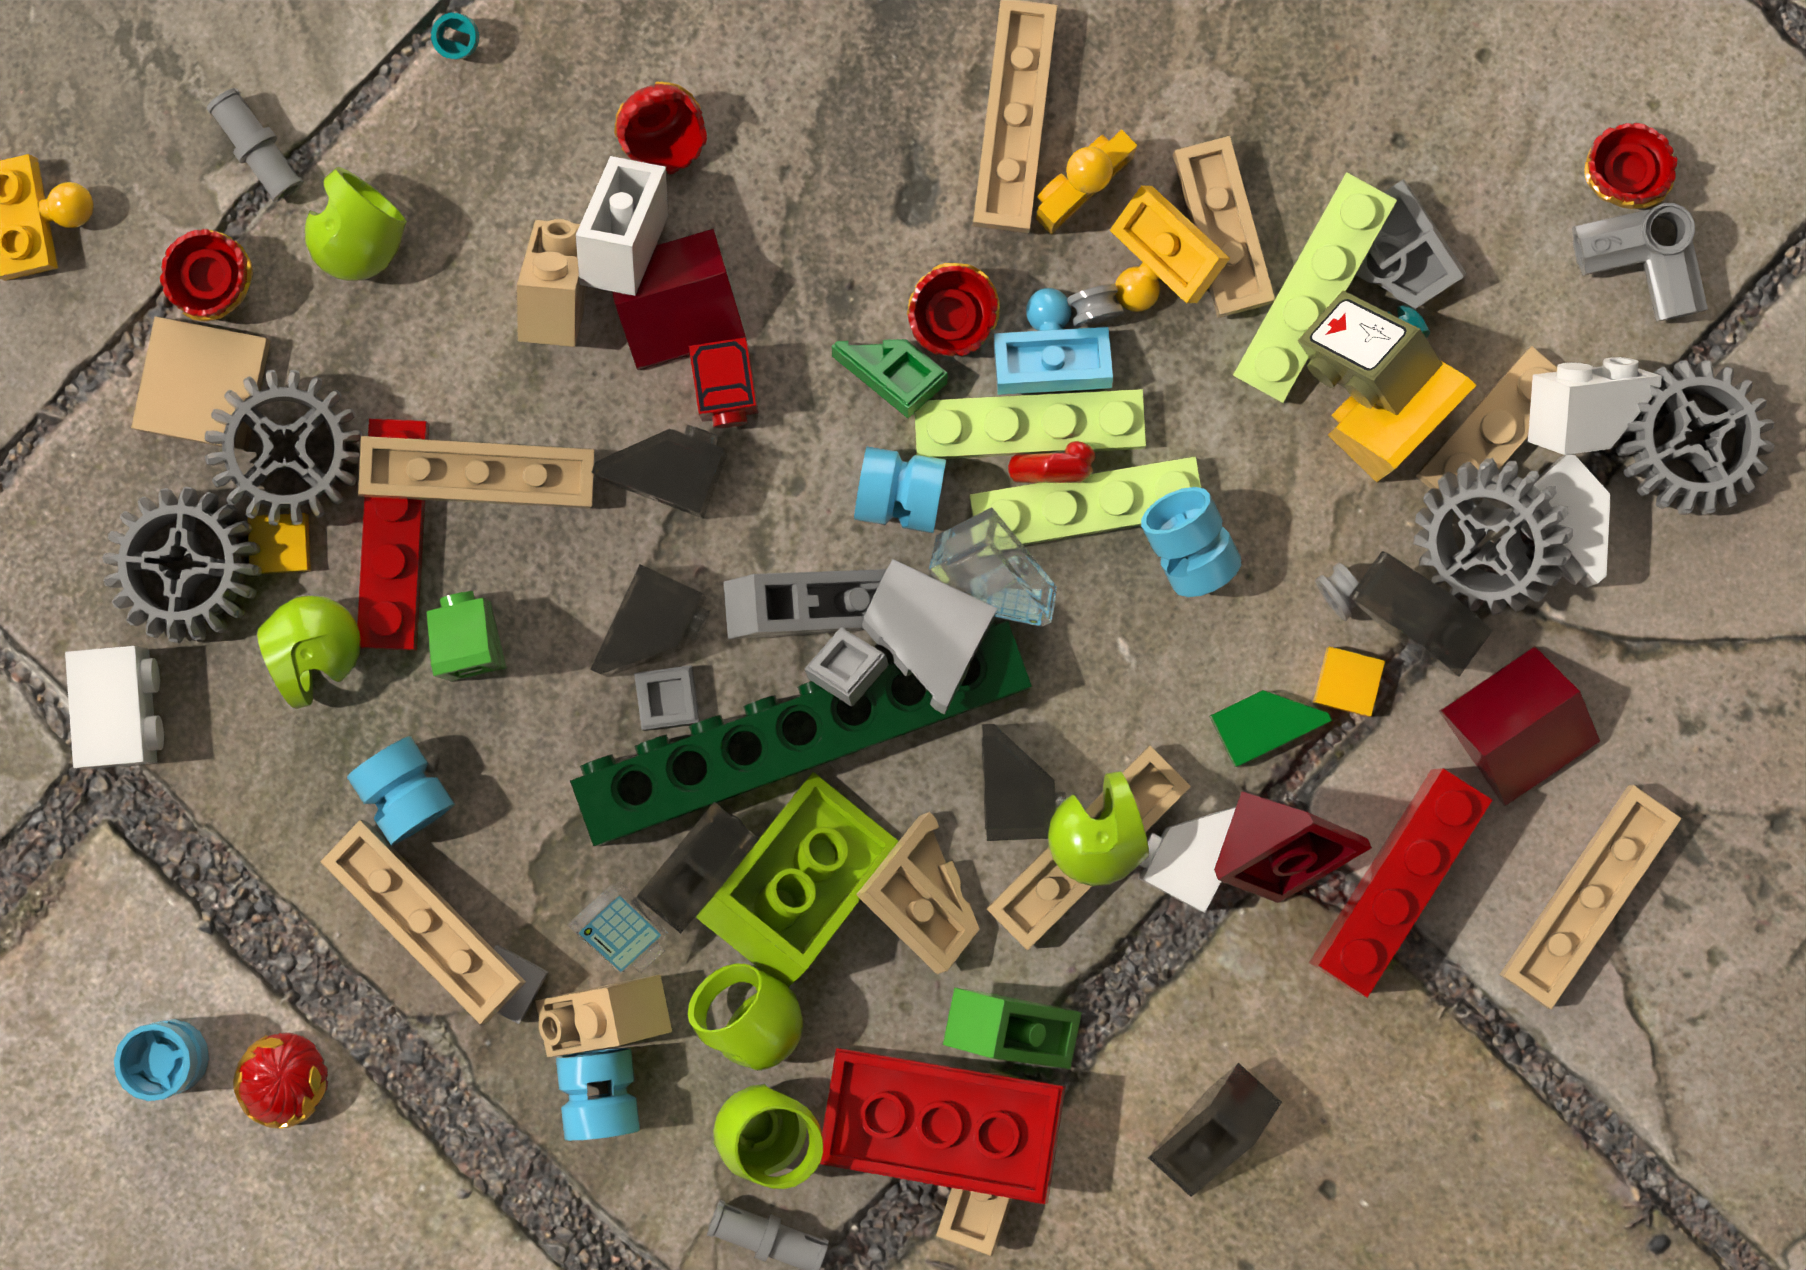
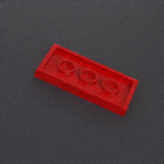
[820,1048,1066,1204]

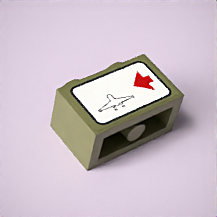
[1298,291,1443,415]

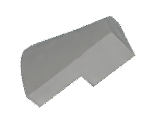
[1355,179,1467,309]
[862,559,998,714]

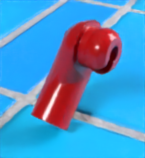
[1008,441,1096,483]

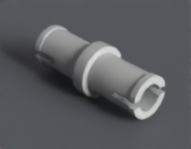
[206,88,304,202]
[707,1200,829,1270]

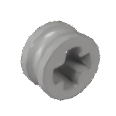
[1067,284,1124,327]
[1315,563,1370,621]

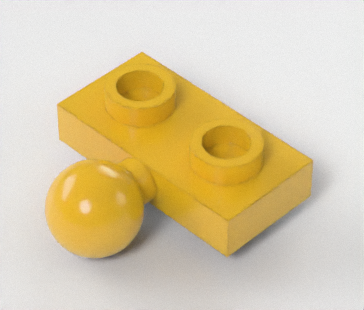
[1036,129,1137,235]
[0,154,94,281]
[1109,185,1230,312]

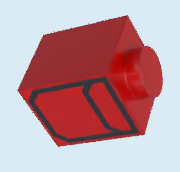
[689,337,759,428]

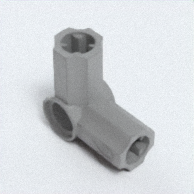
[1572,203,1708,322]

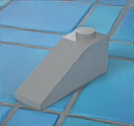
[723,569,887,639]

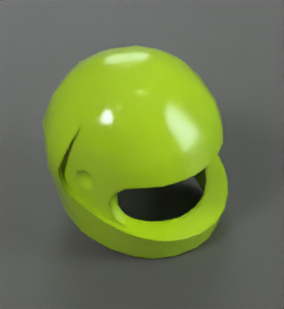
[305,167,407,281]
[257,595,360,709]
[1048,771,1149,886]
[688,963,803,1071]
[713,1084,823,1189]

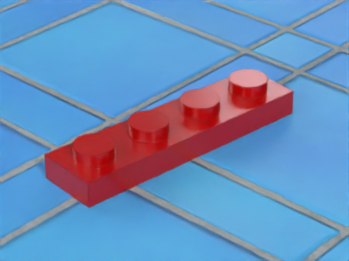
[357,418,430,651]

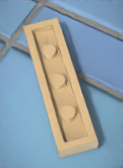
[973,0,1057,233]
[358,436,594,509]
[986,746,1191,951]
[1499,785,1682,1010]
[320,820,526,1024]

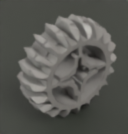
[1616,360,1775,515]
[205,370,362,525]
[1413,458,1573,615]
[102,487,262,643]

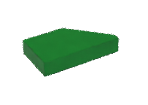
[831,339,948,419]
[1209,690,1332,767]

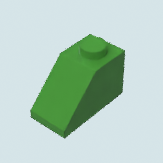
[427,591,507,682]
[943,987,1082,1069]

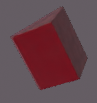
[612,228,746,370]
[1439,646,1600,806]
[1214,791,1372,903]

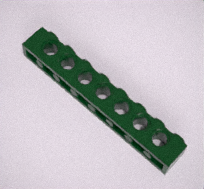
[570,621,1032,847]

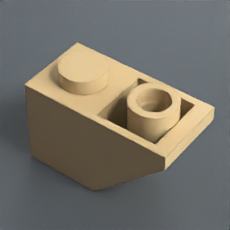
[517,219,586,347]
[535,975,672,1057]

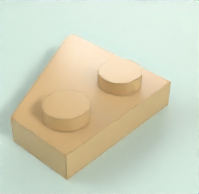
[856,812,980,974]

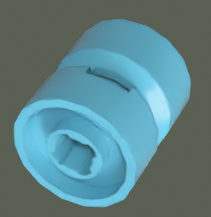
[854,446,946,534]
[1141,487,1241,597]
[347,736,455,845]
[114,1019,209,1101]
[556,1048,640,1141]

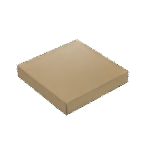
[131,316,271,452]

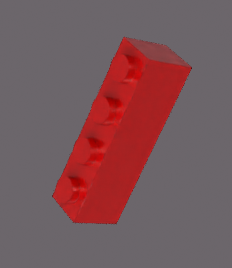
[1309,768,1493,998]

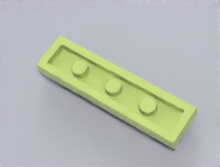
[1233,172,1397,403]
[914,389,1146,459]
[969,456,1201,553]

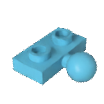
[994,288,1113,395]

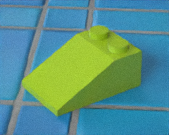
[696,772,899,987]

